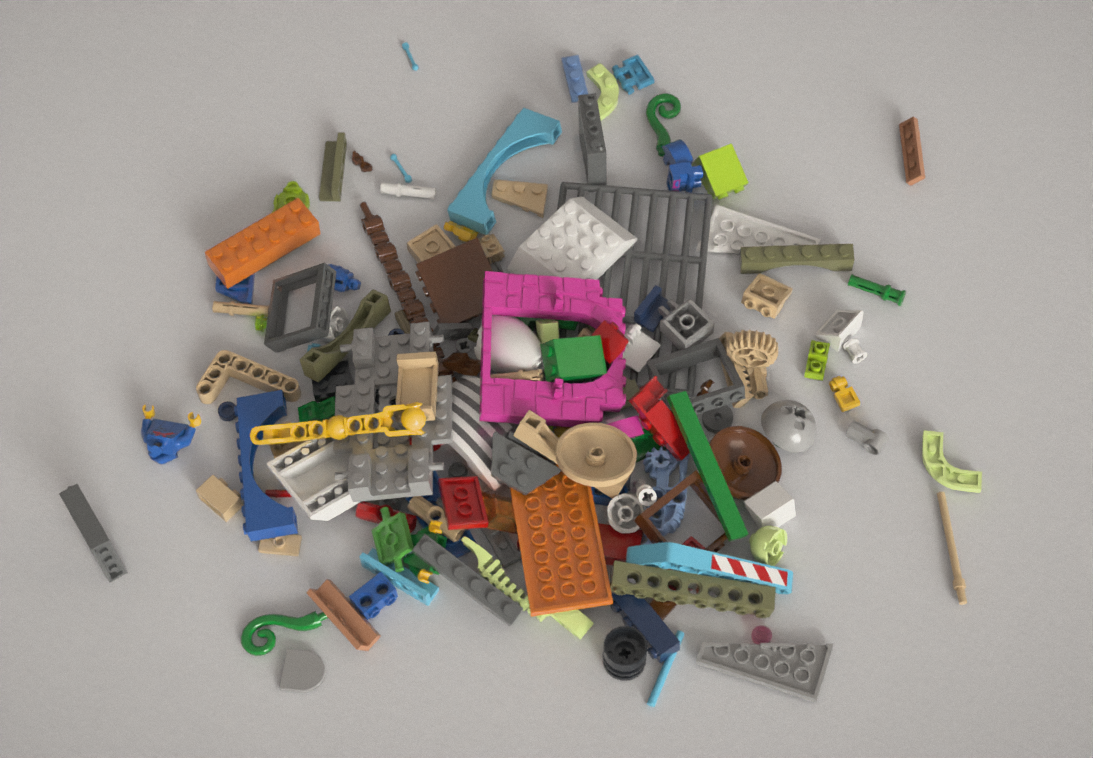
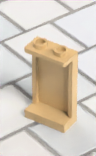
[394,352,439,423]

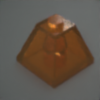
[482,492,517,534]

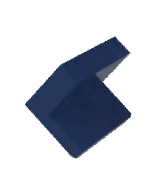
[634,285,671,332]

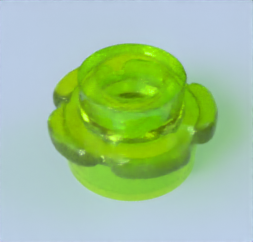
[255,314,268,332]

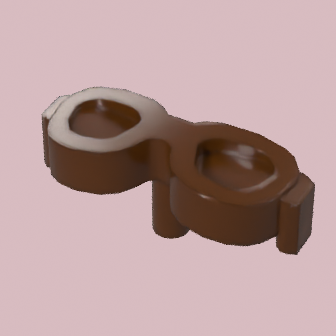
[352,151,373,172]
[696,379,715,397]

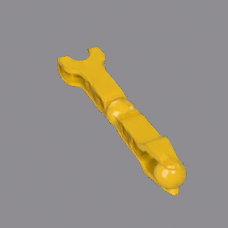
[250,402,426,445]

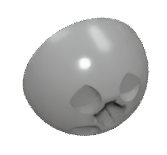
[761,400,816,452]

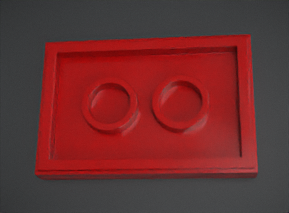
[438,476,489,530]

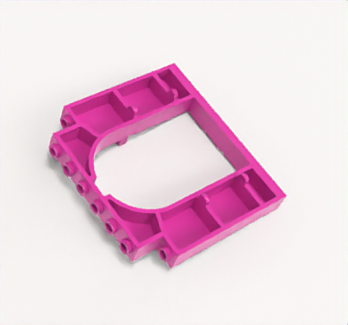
[479,271,626,427]

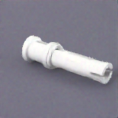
[634,478,657,506]

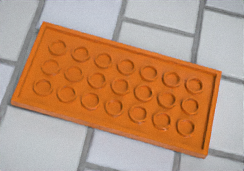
[510,464,613,617]

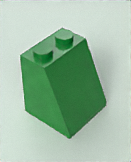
[540,335,607,384]

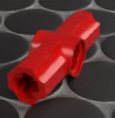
[355,501,417,533]

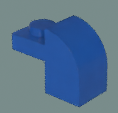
[662,139,693,166]

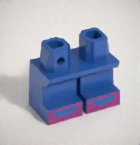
[666,162,703,192]

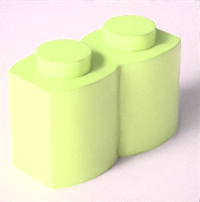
[536,319,560,344]

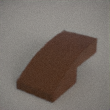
[442,353,481,376]

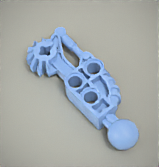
[643,446,690,545]

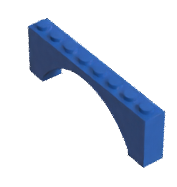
[234,390,298,542]

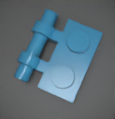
[612,55,654,95]

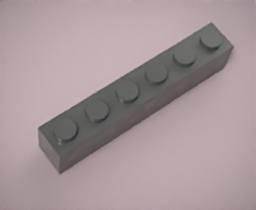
[412,534,523,626]

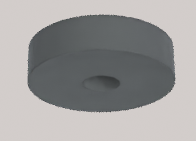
[702,405,733,434]

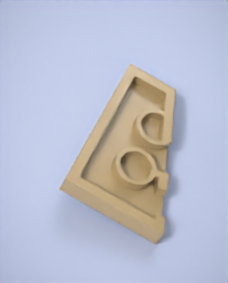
[492,179,548,218]

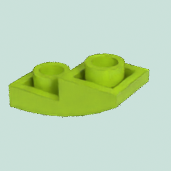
[804,340,830,381]

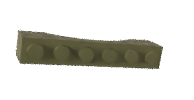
[739,244,855,274]
[299,289,391,382]

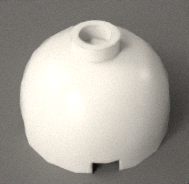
[321,306,349,343]
[607,493,647,533]

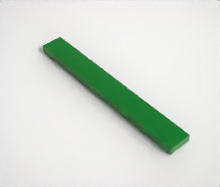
[667,391,748,541]

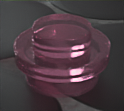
[751,625,772,644]

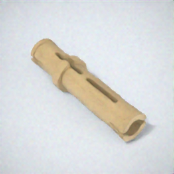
[212,301,269,317]
[490,369,543,381]

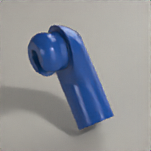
[148,451,178,464]

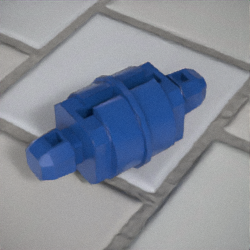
[327,264,361,292]

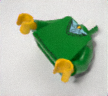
[403,520,447,584]

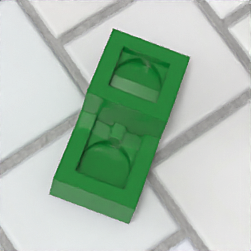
[298,396,336,422]

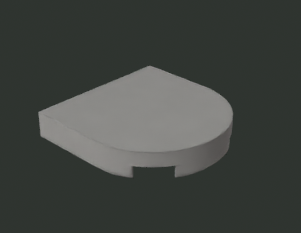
[279,649,325,693]

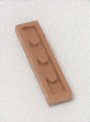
[899,116,925,186]

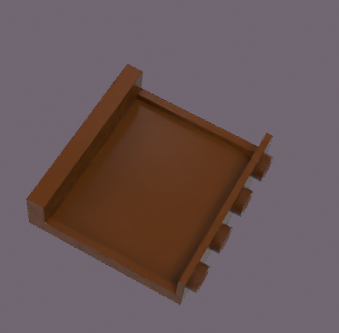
[415,237,493,324]

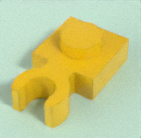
[443,221,478,242]

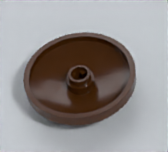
[709,426,782,500]

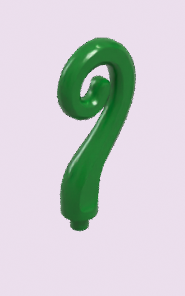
[646,93,681,157]
[241,611,328,656]

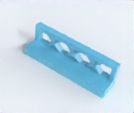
[359,548,439,606]

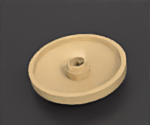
[556,423,637,487]

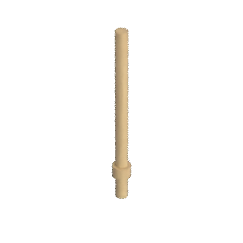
[937,492,967,605]

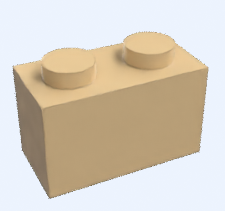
[196,475,243,522]

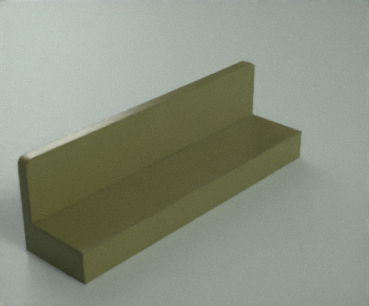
[319,132,347,202]

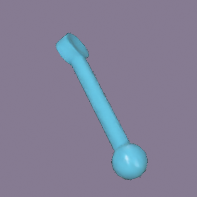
[402,43,419,71]
[390,154,412,183]

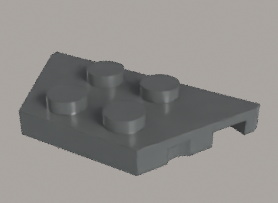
[491,432,561,496]

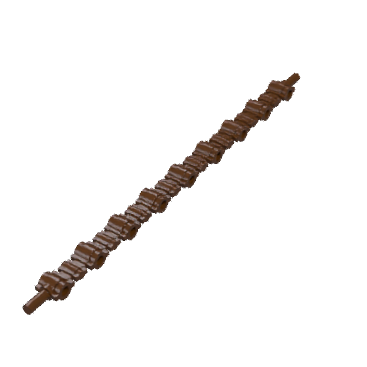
[360,202,457,384]

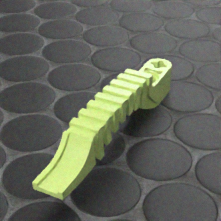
[461,536,594,640]

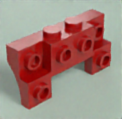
[628,376,690,461]

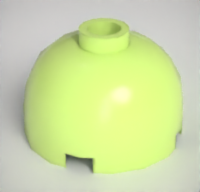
[749,525,787,566]

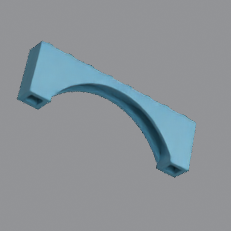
[447,108,562,235]

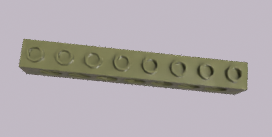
[610,561,776,618]

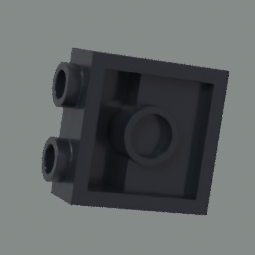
[312,360,352,403]

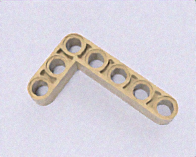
[196,350,301,404]

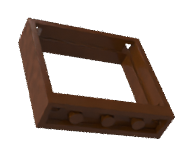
[634,470,728,572]

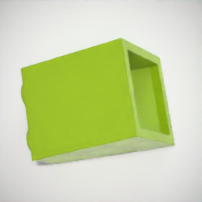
[691,143,749,200]

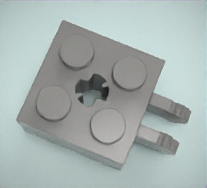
[658,299,714,350]

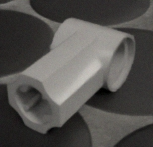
[846,421,888,455]

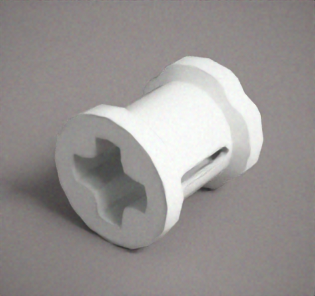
[843,338,867,364]

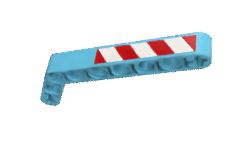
[626,542,793,594]

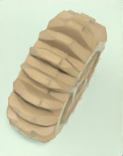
[726,329,779,369]

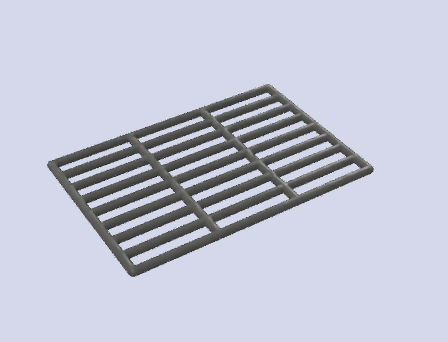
[557,182,713,397]

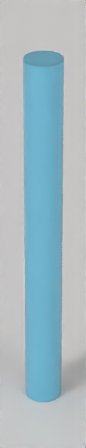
[647,630,685,707]

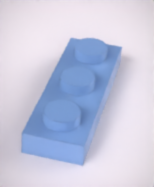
[562,55,588,103]

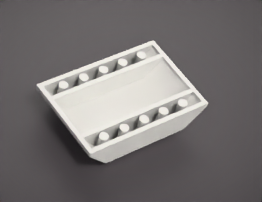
[508,196,637,280]
[266,419,378,521]

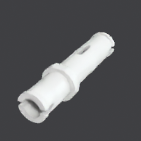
[381,182,436,199]

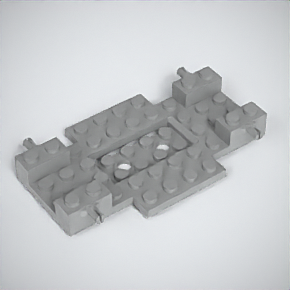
[333,322,452,502]

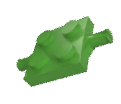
[371,507,414,572]

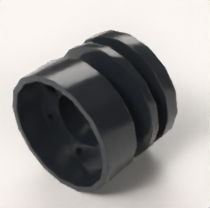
[603,626,647,681]

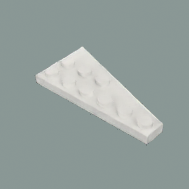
[697,205,821,254]

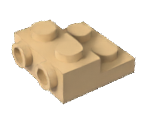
[741,273,793,319]

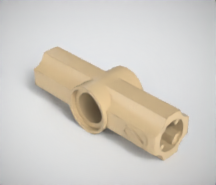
[745,366,768,399]
[407,496,465,542]

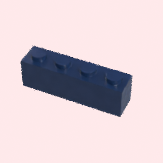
[610,581,680,664]

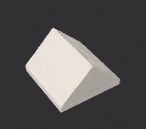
[815,310,864,352]
[743,481,796,529]

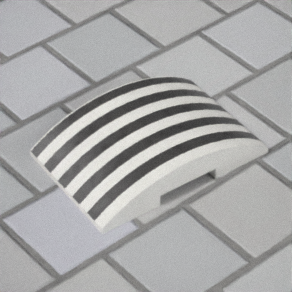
[449,372,519,492]

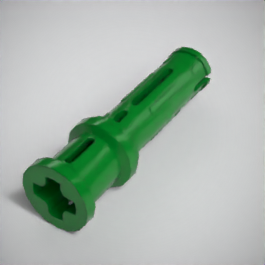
[848,274,906,306]

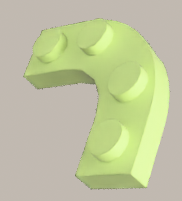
[587,63,619,120]
[922,430,982,493]

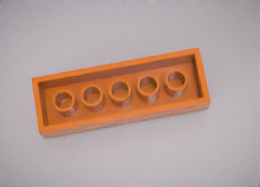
[204,198,321,289]

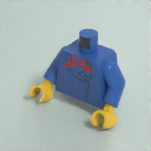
[141,404,201,456]

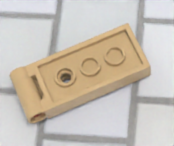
[407,224,456,263]

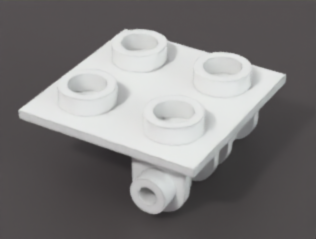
[623,324,661,373]

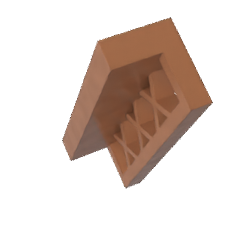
[306,579,381,651]

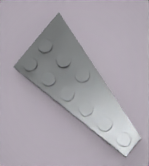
[696,642,833,703]

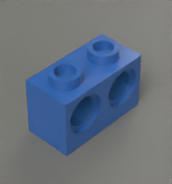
[349,572,398,620]

